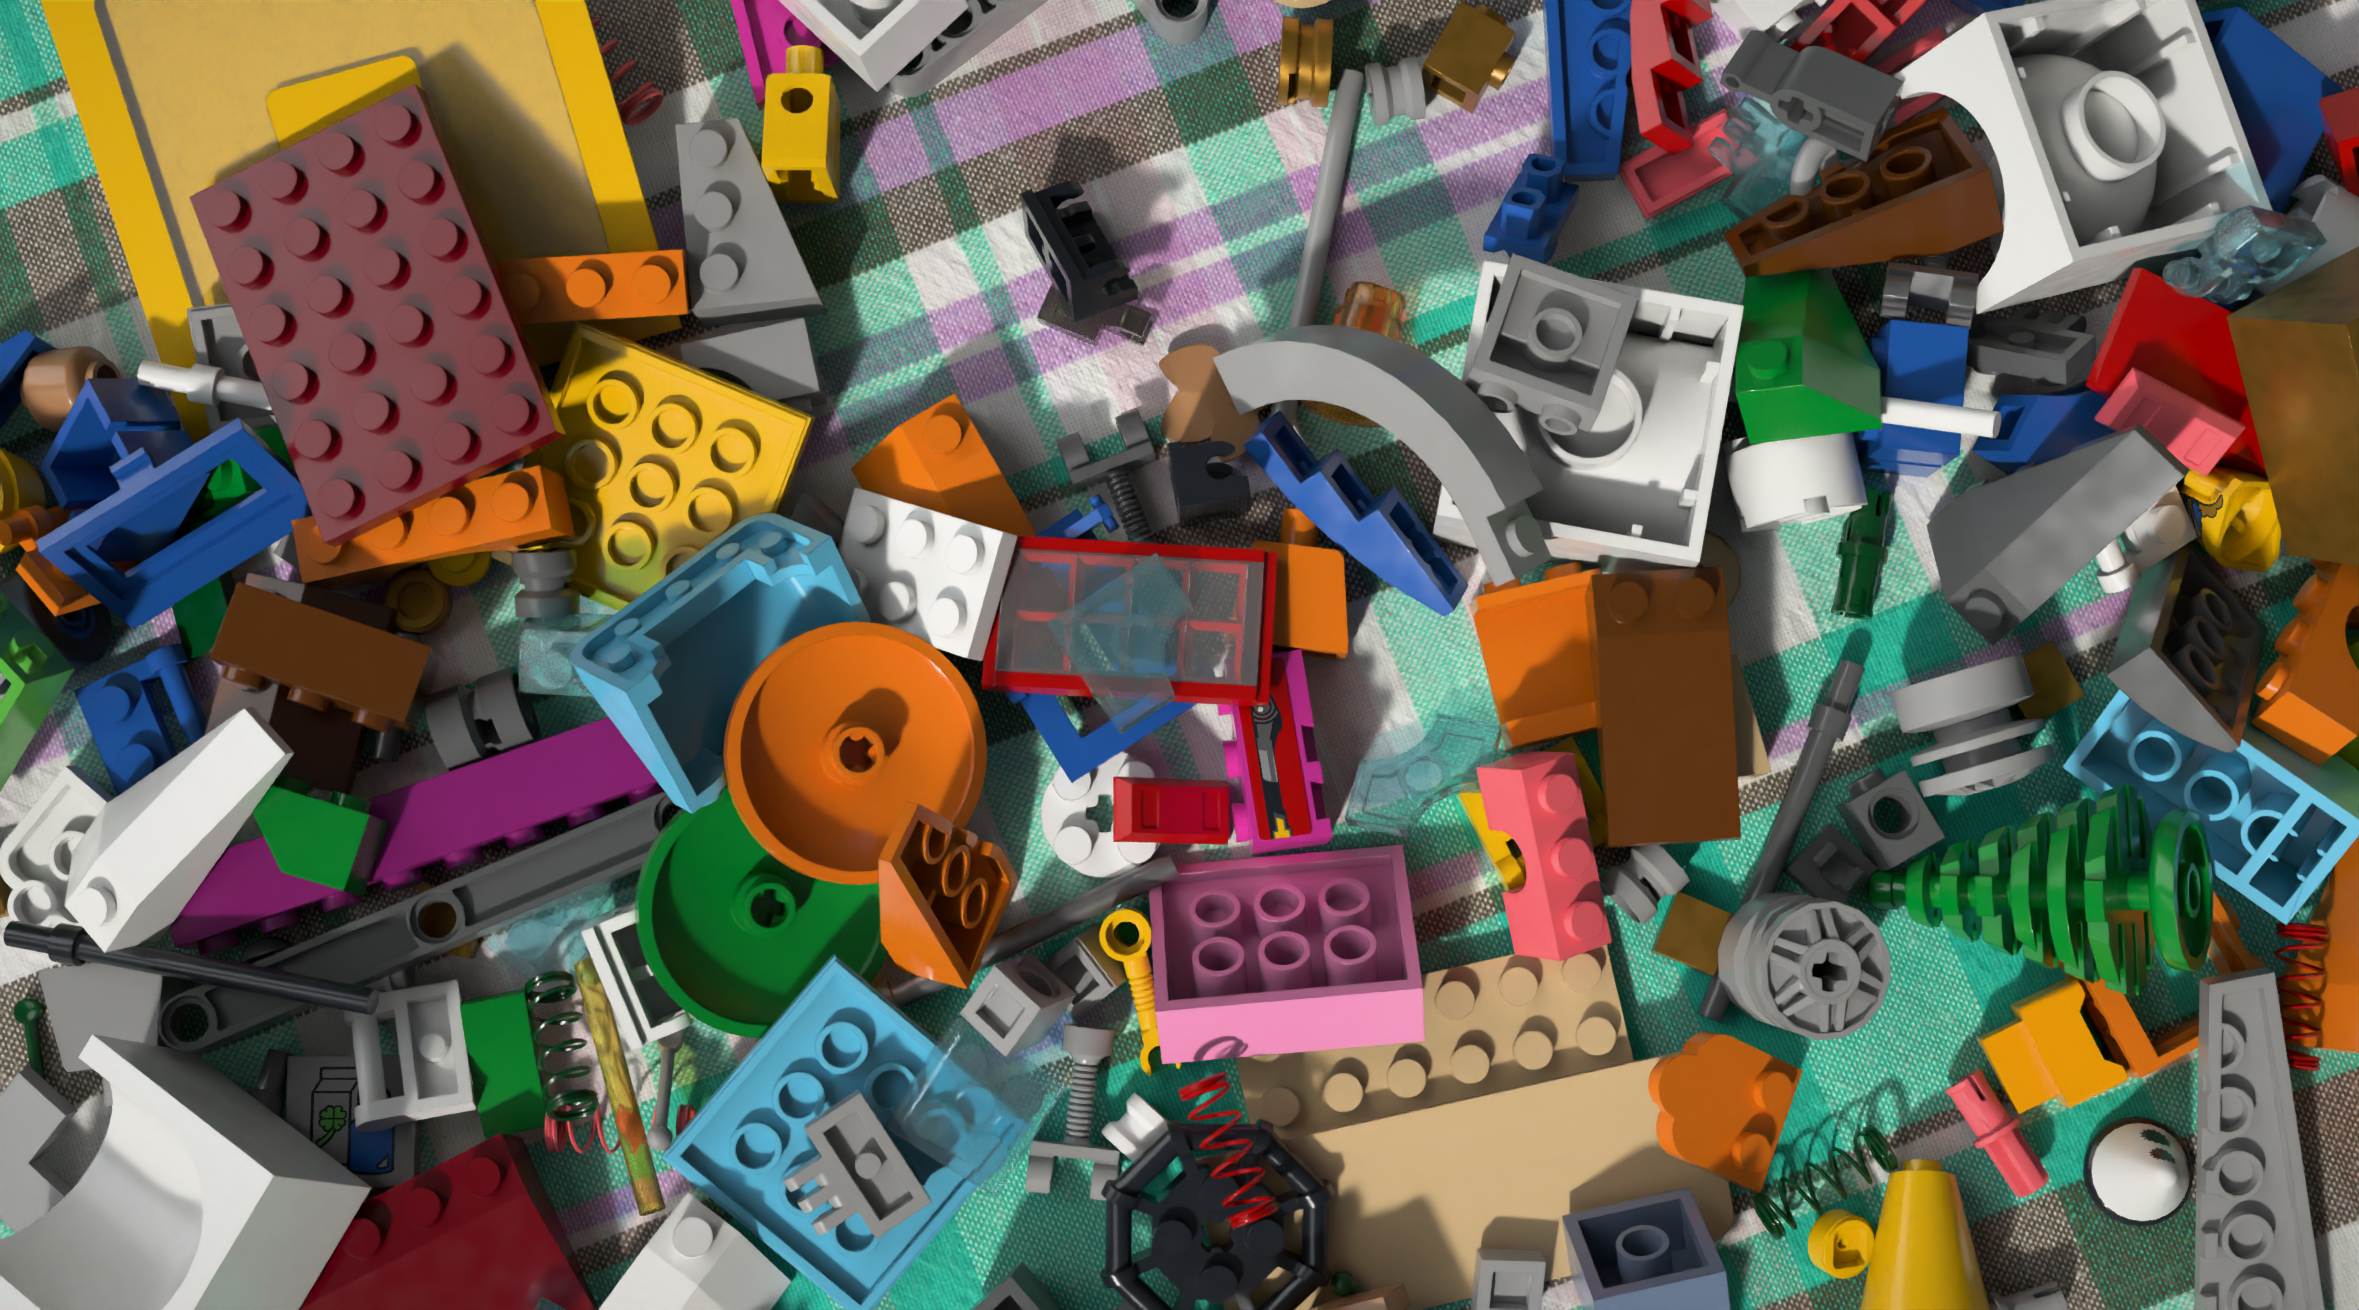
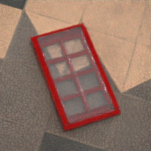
[982,536,1278,707]

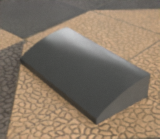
[2106,542,2267,754]

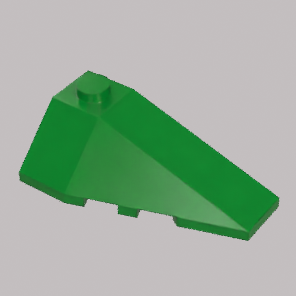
[1735,268,1883,444]

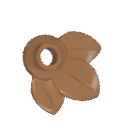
[1159,344,1268,463]

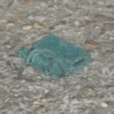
[2163,205,2327,304]

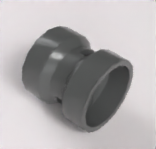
[512,547,581,618]

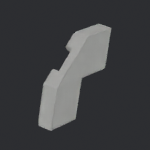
[0,1068,78,1233]

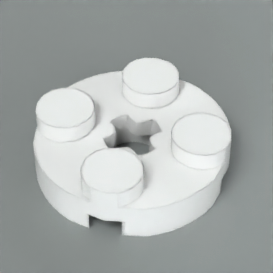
[1041,752,1161,879]

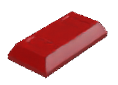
[1113,776,1229,845]

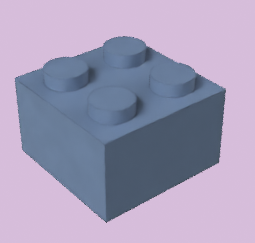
[1562,1188,1731,1310]

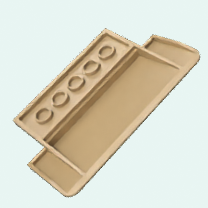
[1195,945,1733,1310]

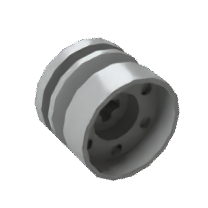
[1889,653,2056,798]
[1718,891,1891,1040]

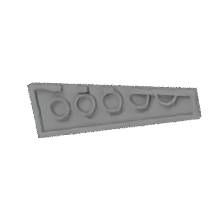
[2194,967,2325,1310]

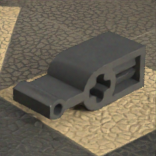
[1720,30,1904,162]

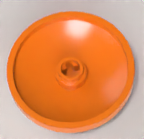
[723,621,987,885]

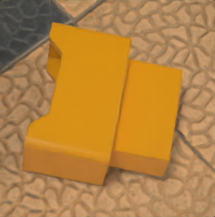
[1976,977,2129,1114]

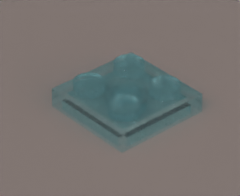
[884,1014,1067,1198]

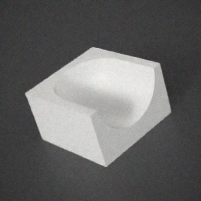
[1893,0,2274,314]
[1432,261,1744,573]
[0,1034,371,1310]

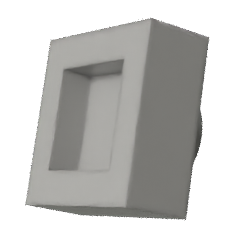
[1471,1248,1546,1310]

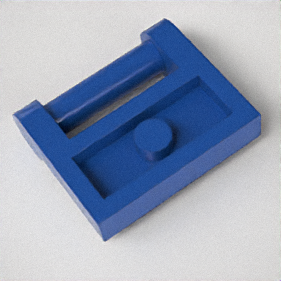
[74,643,208,796]

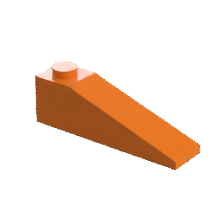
[878,801,1019,990]
[2279,836,2359,1054]

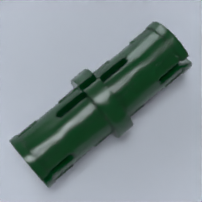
[1831,487,1893,620]

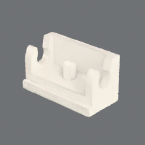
[581,901,694,1052]

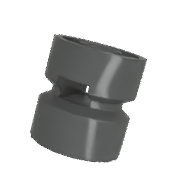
[424,666,541,772]

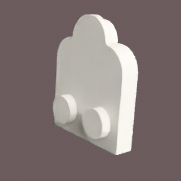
[0,766,114,928]

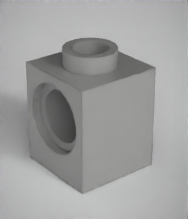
[959,952,1076,1057]

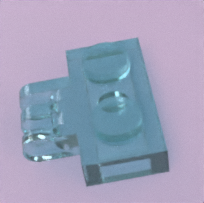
[1708,97,1838,222]
[484,881,621,988]

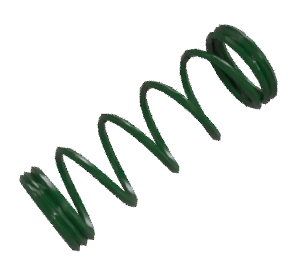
[525,971,599,1121]
[1750,1124,1899,1240]

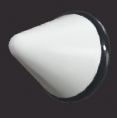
[2083,1116,2194,1227]

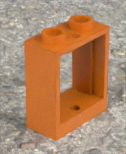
[2059,890,2266,1078]

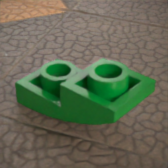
[460,988,548,1139]

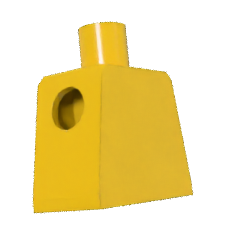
[761,45,840,203]

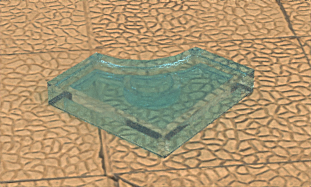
[1047,553,1193,734]

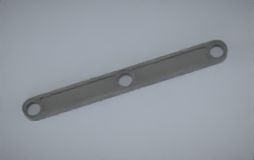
[157,791,674,1054]

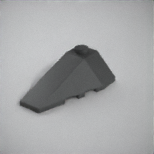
[1926,423,2189,646]

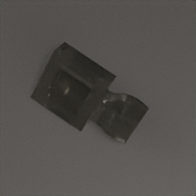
[1037,284,1154,346]

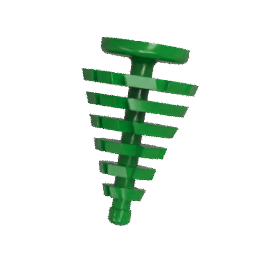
[1867,783,2213,998]

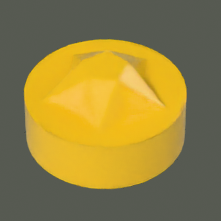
[1808,1209,1875,1279]

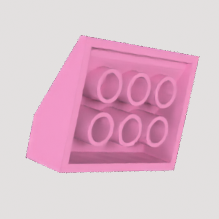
[1149,845,1425,1064]

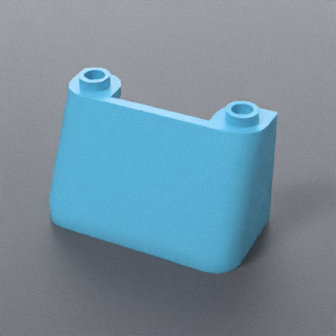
[570,513,872,814]

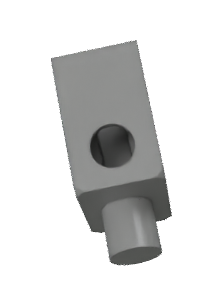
[39,963,184,1107]

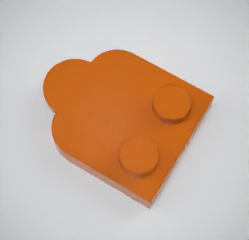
[1648,1031,1803,1193]

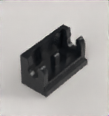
[1020,181,1138,322]
[1168,441,1251,527]

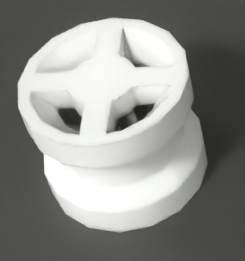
[1101,1092,1170,1162]

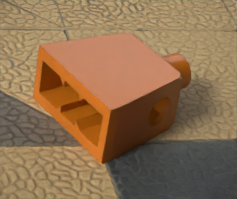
[1225,509,1348,661]

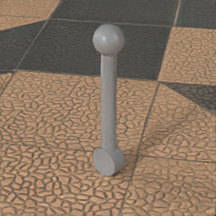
[646,1030,683,1151]

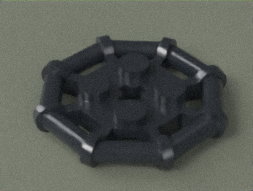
[1100,1119,1335,1310]

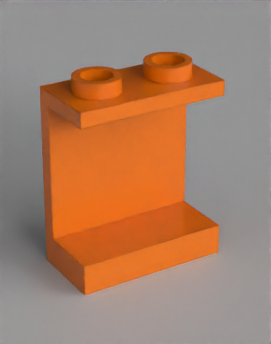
[1470,562,1602,752]

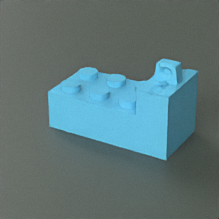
[2062,689,2359,925]

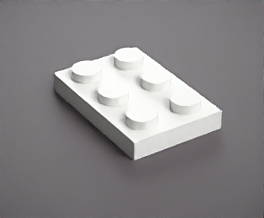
[837,487,1018,661]

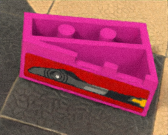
[1216,649,1333,855]

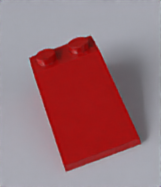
[2085,268,2268,479]

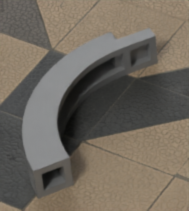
[1213,325,1552,587]

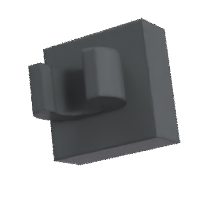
[1783,823,1878,904]

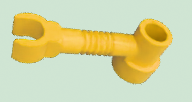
[1099,907,1182,1076]

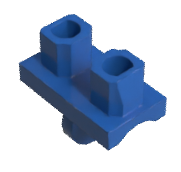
[1483,153,1579,264]

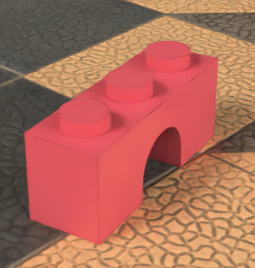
[1476,751,1612,961]

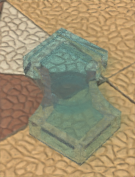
[1345,713,1502,838]

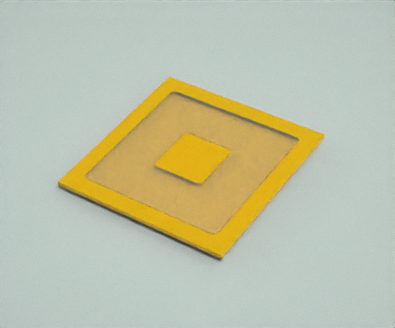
[40,0,683,444]

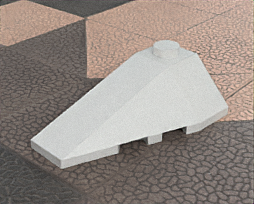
[65,707,294,953]
[598,1193,791,1310]

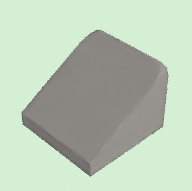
[1044,924,1129,1021]

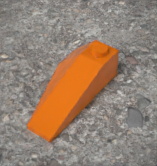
[851,393,1082,653]

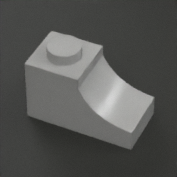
[679,318,827,415]

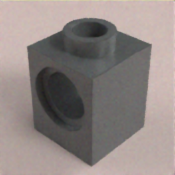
[1836,767,1945,872]

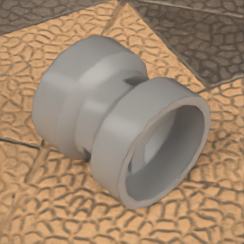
[1599,845,1690,926]

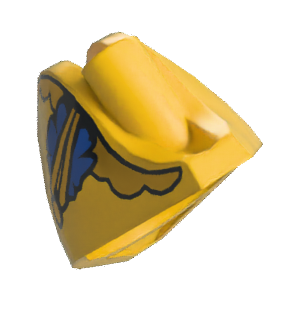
[2178,467,2281,573]

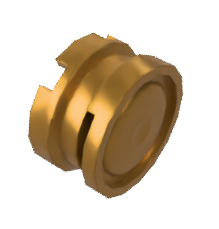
[1277,16,1333,108]

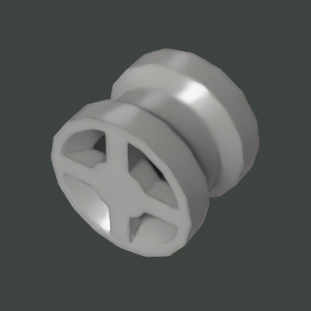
[1365,56,1426,126]

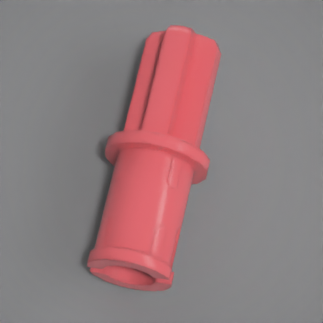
[1944,1068,2049,1198]

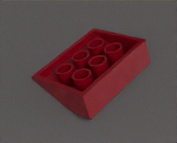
[299,1133,599,1310]

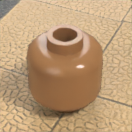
[20,346,122,432]

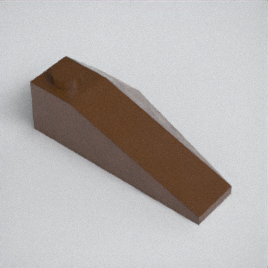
[1724,107,2004,277]

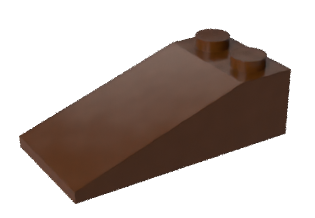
[1585,566,1741,848]

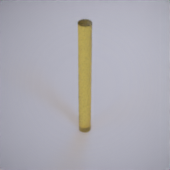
[573,958,666,1216]

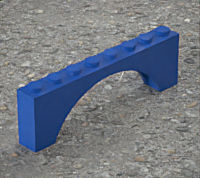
[1972,6,2344,475]

